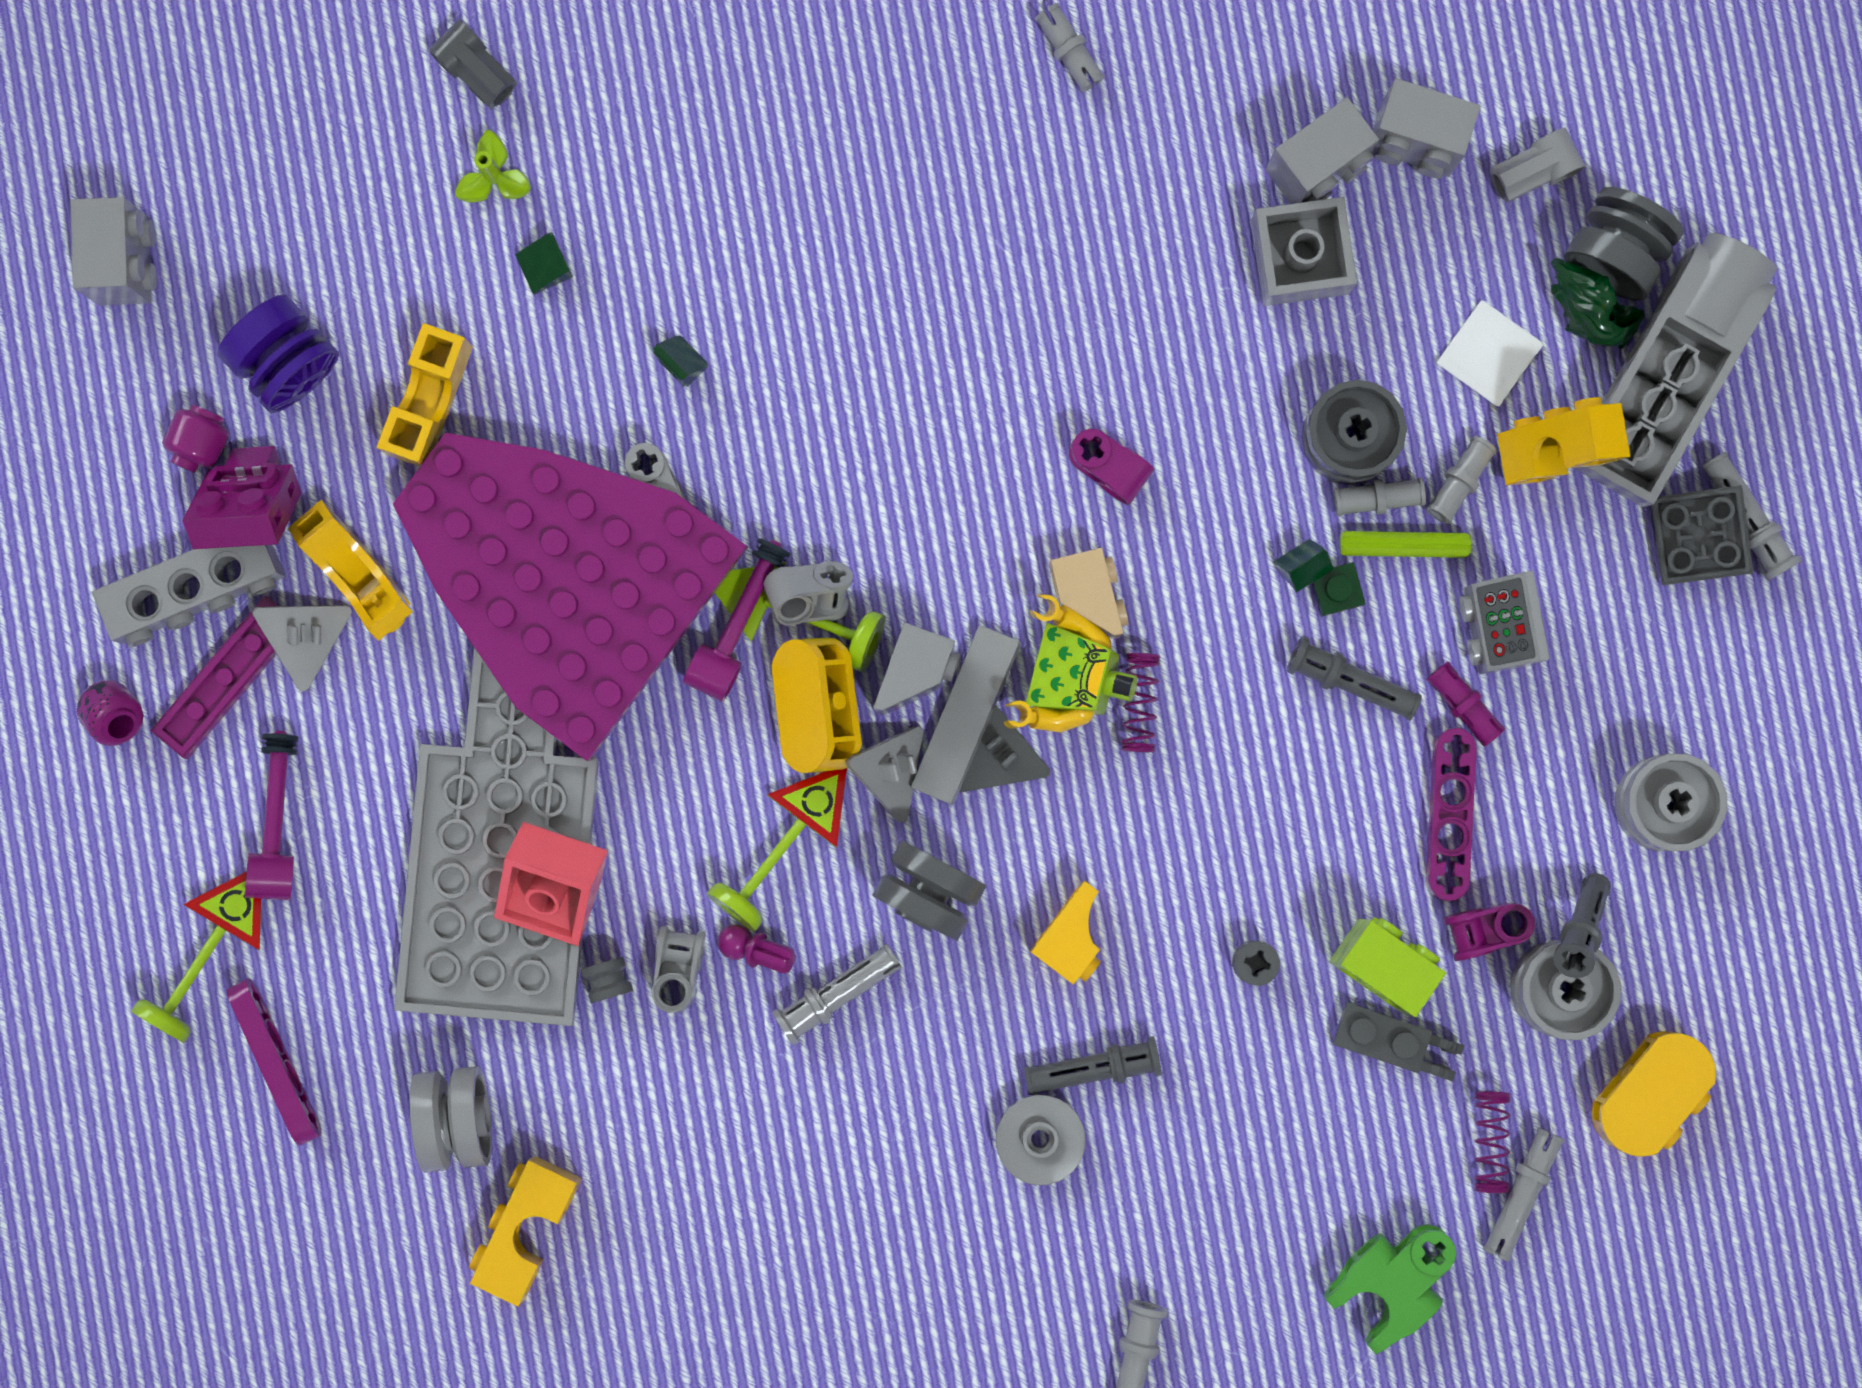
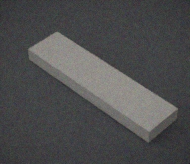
[911,625,1022,806]

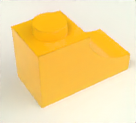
[1030,881,1101,985]

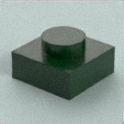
[1312,562,1366,617]

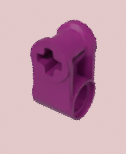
[1069,429,1155,506]
[1443,903,1535,961]

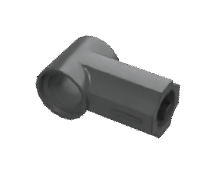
[428,19,517,110]

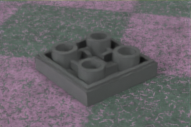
[1652,485,1754,585]

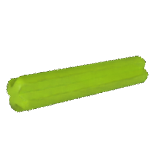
[1339,531,1472,558]

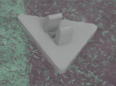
[252,605,352,692]
[846,726,924,822]

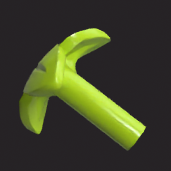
[455,129,531,203]

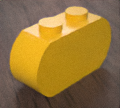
[771,637,862,773]
[1591,1031,1716,1157]

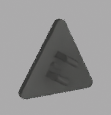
[959,705,1050,793]

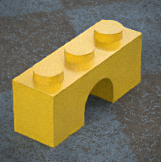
[376,323,473,467]
[1497,397,1630,486]
[469,1156,582,1307]

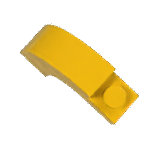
[288,500,413,641]

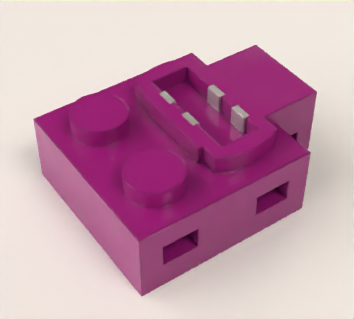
[182,446,302,549]

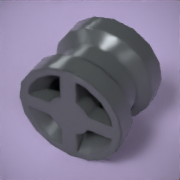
[1232,940,1280,986]
[581,956,634,1003]

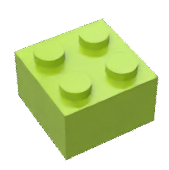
[1329,917,1447,1018]

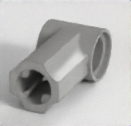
[1489,127,1586,204]

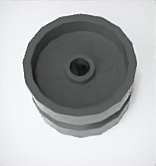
[1301,379,1407,485]
[872,840,987,941]

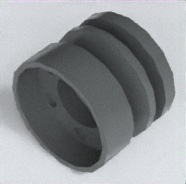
[1563,187,1684,301]

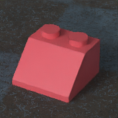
[494,822,608,946]

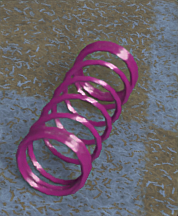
[1121,653,1161,753]
[1474,1091,1511,1193]

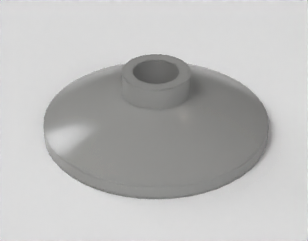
[996,1095,1085,1185]

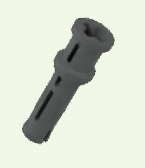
[1286,636,1422,721]
[1553,873,1611,978]
[1024,1036,1162,1095]

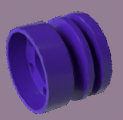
[217,294,339,413]

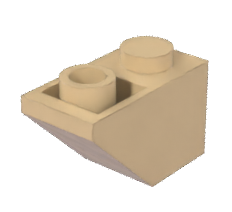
[1049,547,1129,639]

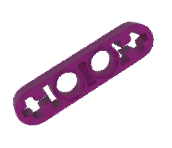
[1426,728,1477,901]
[227,978,322,1146]

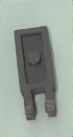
[1332,1002,1465,1081]

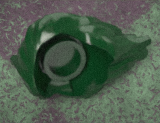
[1551,258,1645,349]

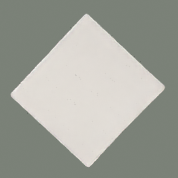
[1437,300,1543,407]

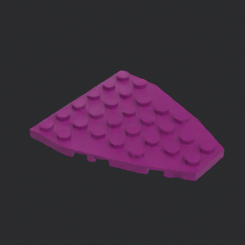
[393,433,748,761]

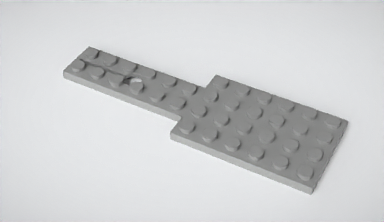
[394,648,599,1026]

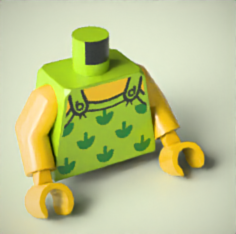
[1004,593,1138,733]

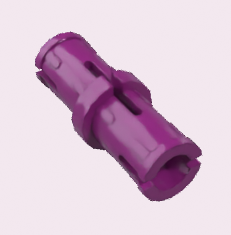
[1426,661,1506,747]

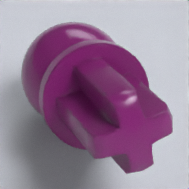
[718,924,796,974]

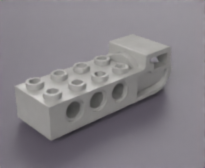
[1574,233,1777,507]

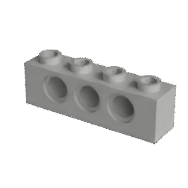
[91,545,286,647]

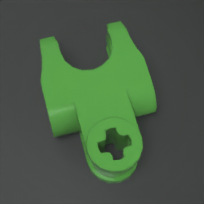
[1323,1224,1456,1354]

